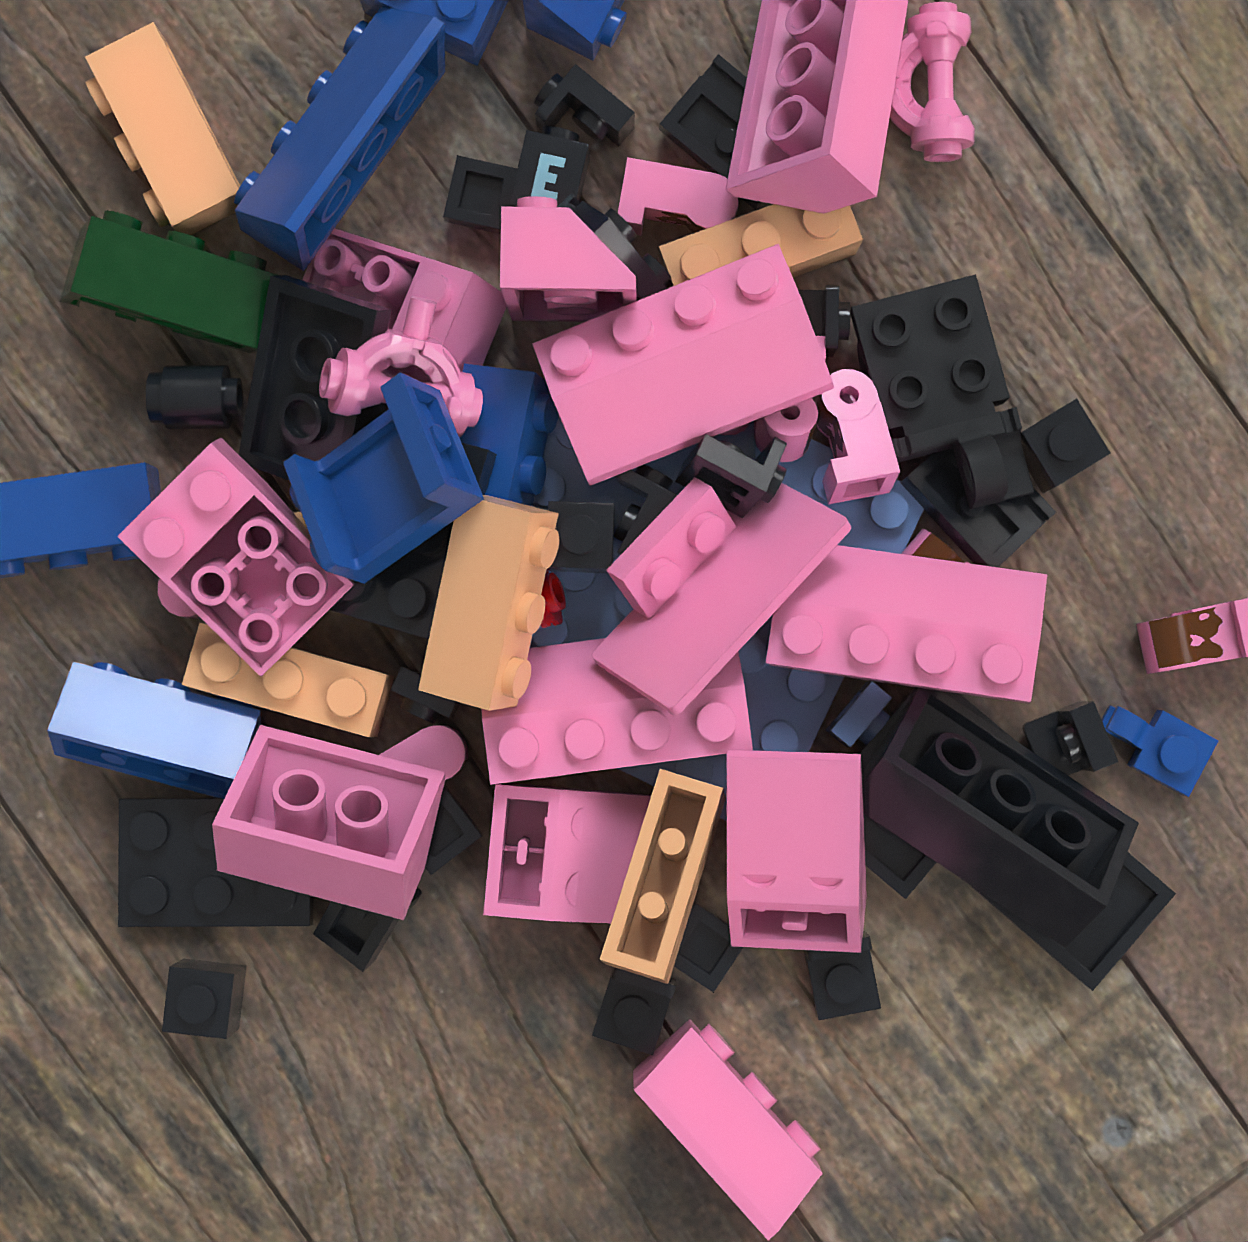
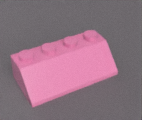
[726,0,908,213]
[532,244,835,486]
[766,545,1047,704]
[481,638,753,785]

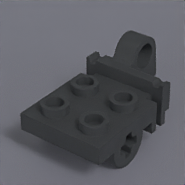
[851,274,1034,510]

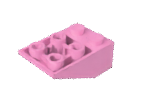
[302,228,507,382]
[117,438,355,676]
[727,750,867,953]
[483,782,651,924]

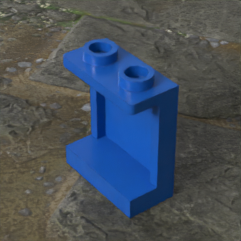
[284,372,484,584]

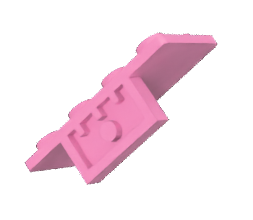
[592,477,851,716]

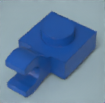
[1101,705,1218,797]

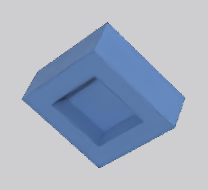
[826,681,892,747]

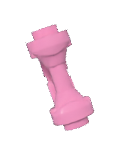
[890,2,975,162]
[319,296,483,437]

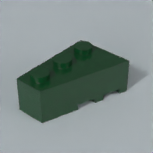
[60,210,277,353]

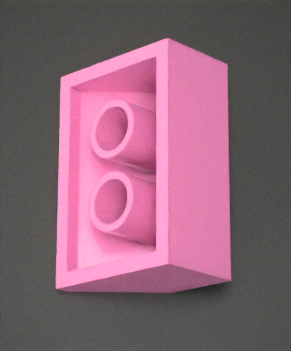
[500,196,637,322]
[212,725,445,920]
[633,1019,822,1241]

